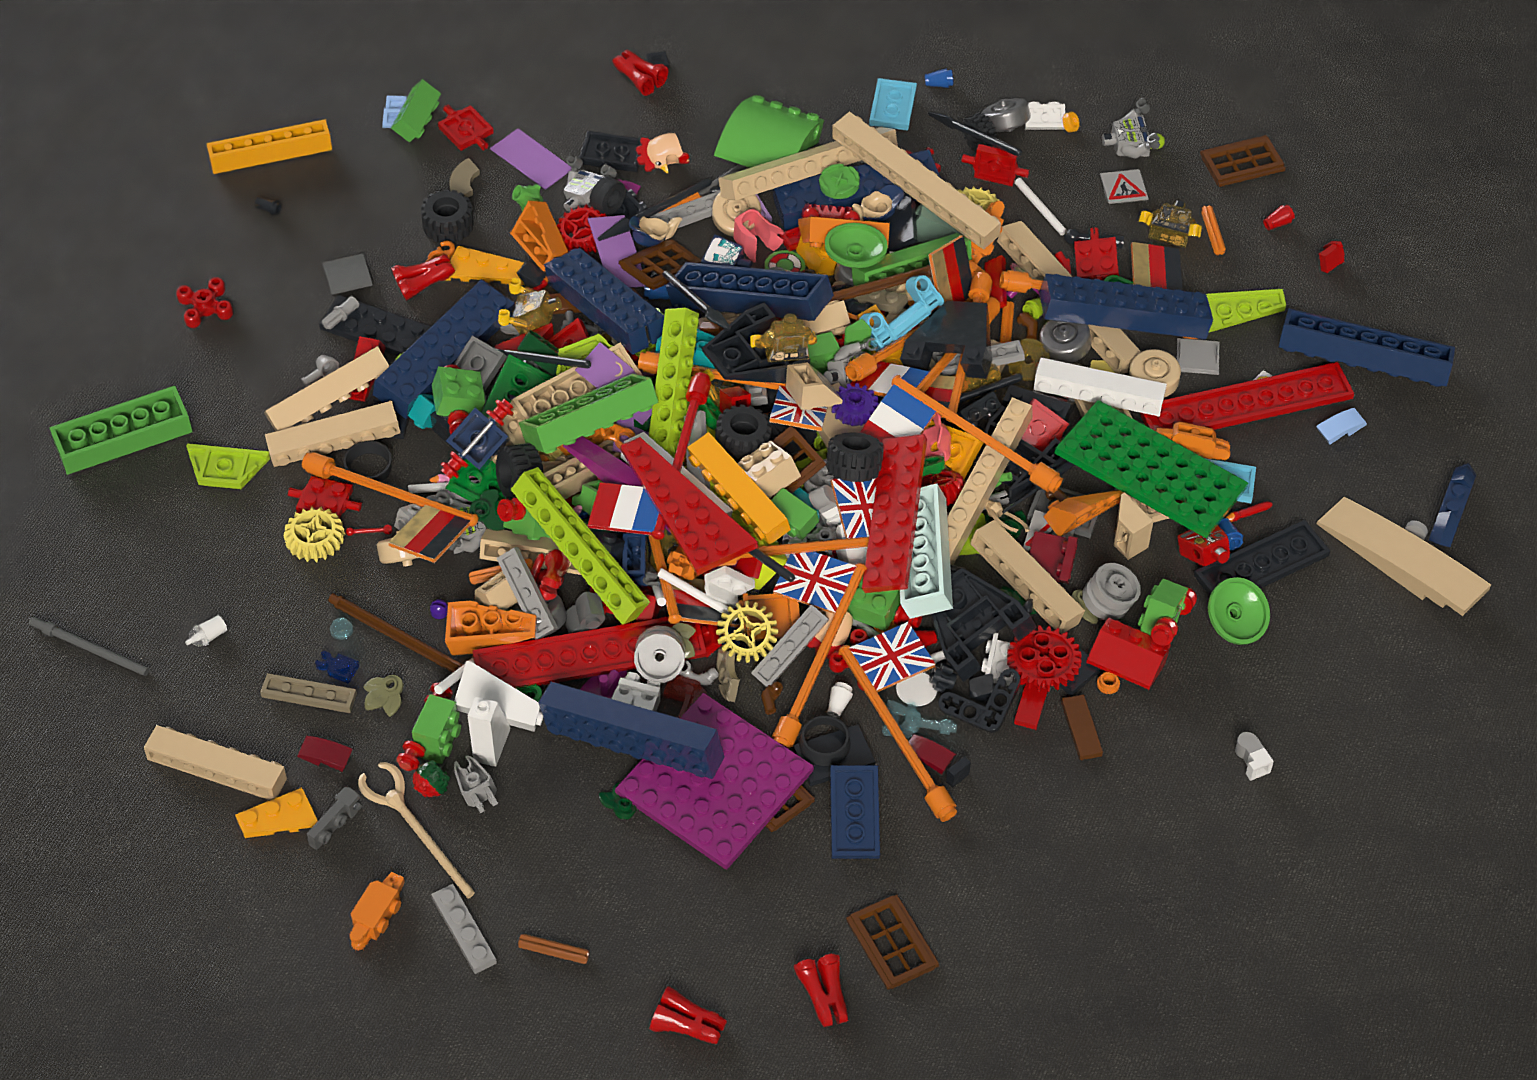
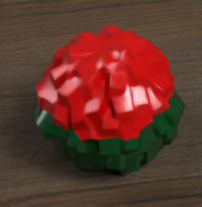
[413,760,451,797]

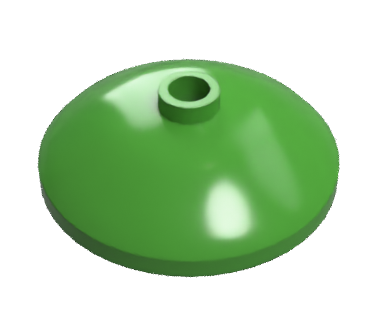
[825,223,888,268]
[1208,577,1270,645]

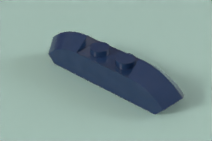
[1429,463,1477,547]

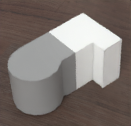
[809,484,841,528]
[1235,732,1274,781]

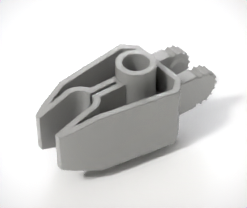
[454,755,498,813]

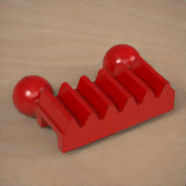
[802,203,860,221]

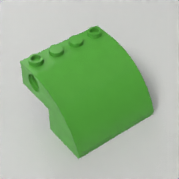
[714,95,824,168]

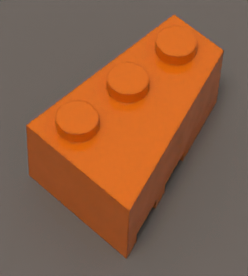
[510,201,569,272]

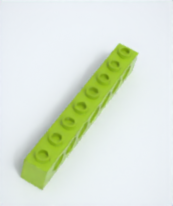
[649,308,699,458]
[511,467,650,625]

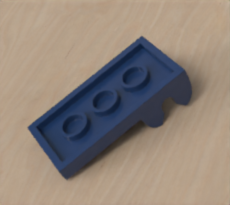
[830,766,880,859]

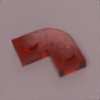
[664,675,708,718]

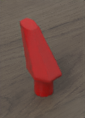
[1055,251,1072,276]

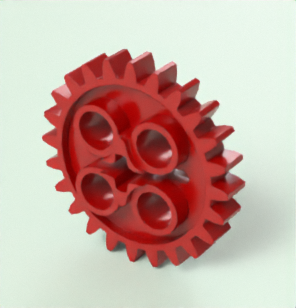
[1007,625,1081,692]

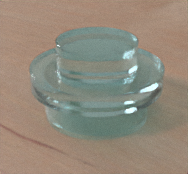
[330,618,353,640]

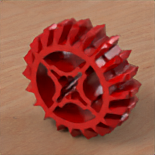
[557,204,607,255]
[921,469,965,507]

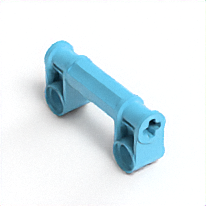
[859,275,944,352]

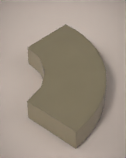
[450,158,480,197]
[716,647,740,702]

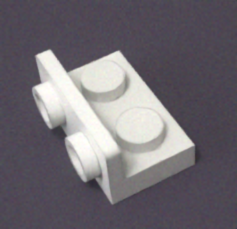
[1025,102,1065,130]
[704,566,755,608]
[981,633,1014,686]

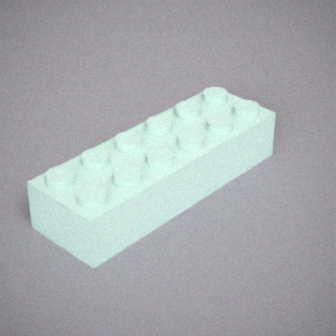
[900,484,953,619]

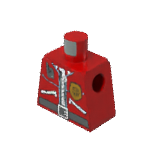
[1178,525,1230,566]

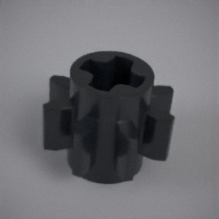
[929,663,957,693]

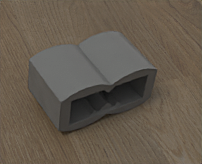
[565,592,605,634]

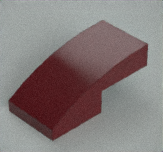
[901,734,956,775]
[297,736,352,772]

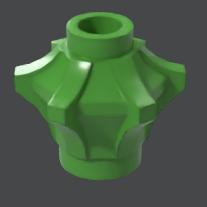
[512,184,543,211]

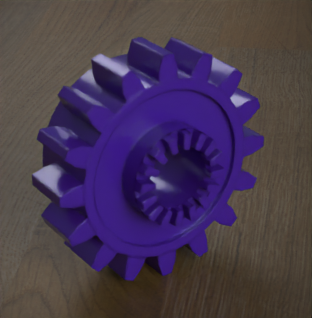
[831,383,879,426]

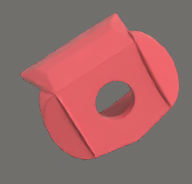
[733,208,784,263]
[922,413,951,462]

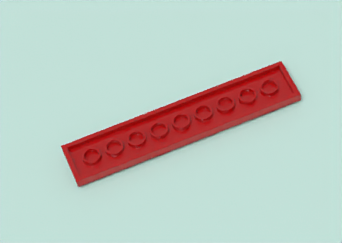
[1139,362,1354,431]
[472,617,706,688]

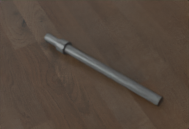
[29,616,149,676]

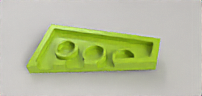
[1207,289,1286,333]

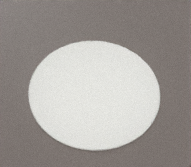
[896,672,937,706]

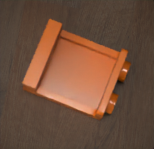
[738,593,800,641]

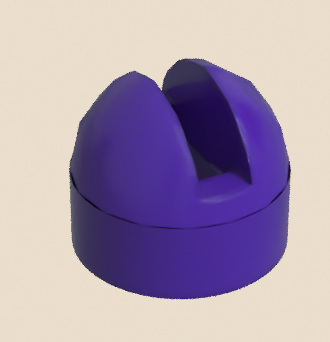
[430,599,448,619]

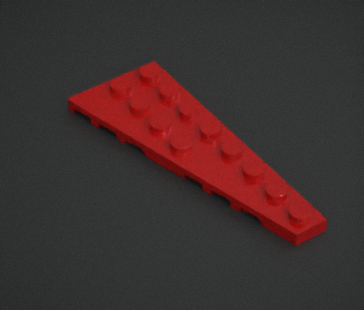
[620,437,758,576]

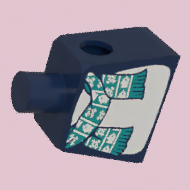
[701,235,752,268]

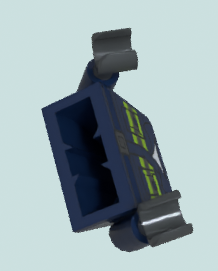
[622,533,660,588]

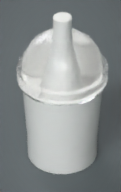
[185,615,227,646]

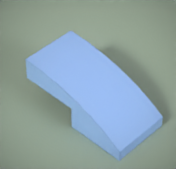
[382,96,407,128]
[1317,408,1367,444]

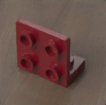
[1030,531,1079,584]

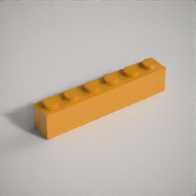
[206,119,332,174]
[687,432,791,545]

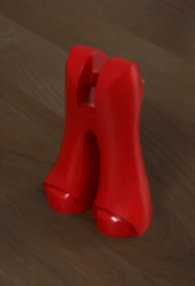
[612,49,668,96]
[391,255,455,301]
[537,549,570,600]
[794,954,848,1027]
[650,986,727,1044]

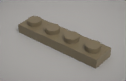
[832,281,908,314]
[260,673,357,713]

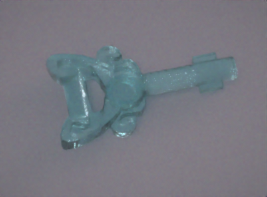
[882,700,957,738]

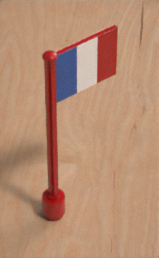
[588,372,711,540]

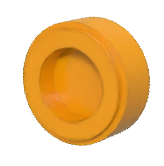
[1063,112,1080,133]

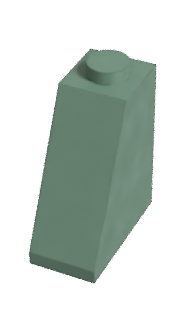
[915,204,964,243]

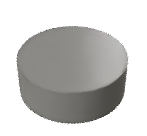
[1405,521,1428,540]

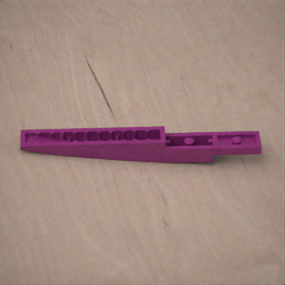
[563,436,738,570]

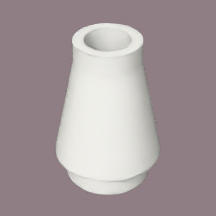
[827,682,853,718]

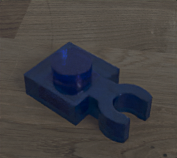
[315,651,359,683]

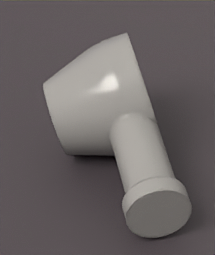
[301,355,339,387]

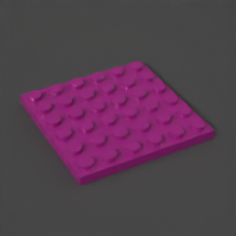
[615,693,814,870]

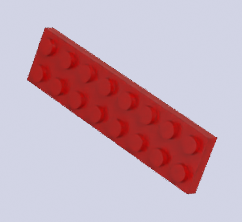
[862,434,927,593]

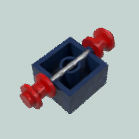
[441,399,514,479]

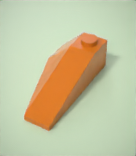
[1044,490,1128,537]
[445,601,537,655]

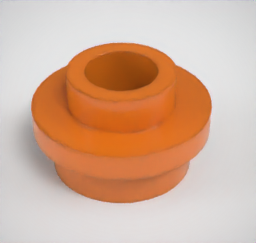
[1097,672,1120,694]

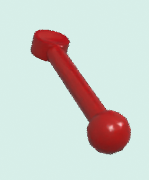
[346,525,392,536]

